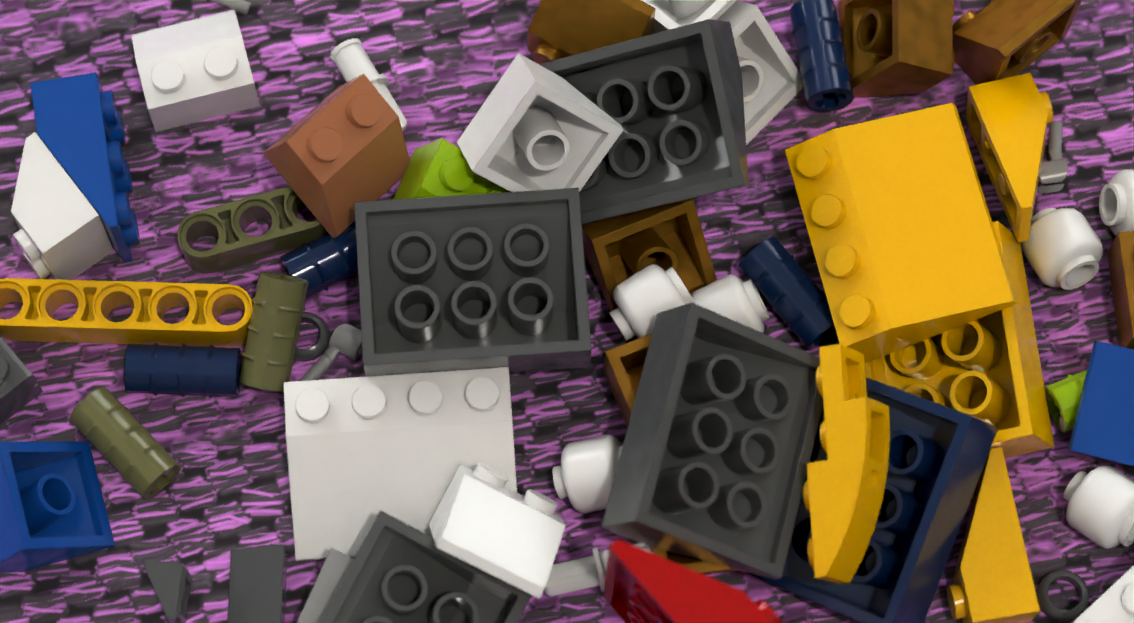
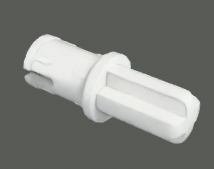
[330,38,407,131]
[545,543,651,596]

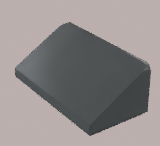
[227,544,288,623]

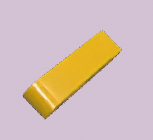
[0,278,253,347]

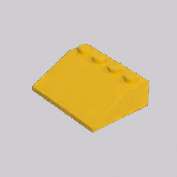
[785,103,1017,363]
[865,221,1054,458]

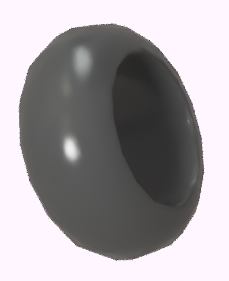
[294,312,330,362]
[1037,570,1089,622]

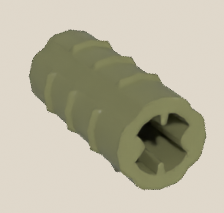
[239,272,309,392]
[69,386,181,500]

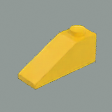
[966,73,1053,243]
[947,447,1040,623]

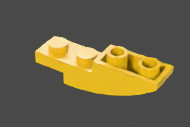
[803,344,890,585]

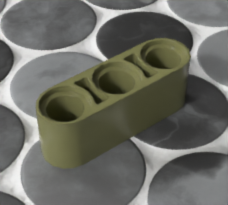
[177,186,327,274]

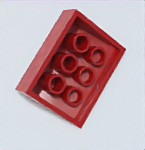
[604,539,782,623]

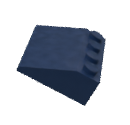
[746,377,998,623]

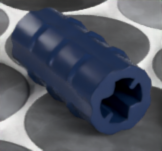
[790,0,854,112]
[280,221,358,298]
[739,236,836,351]
[124,343,242,398]

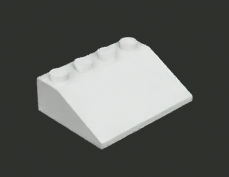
[283,367,517,561]

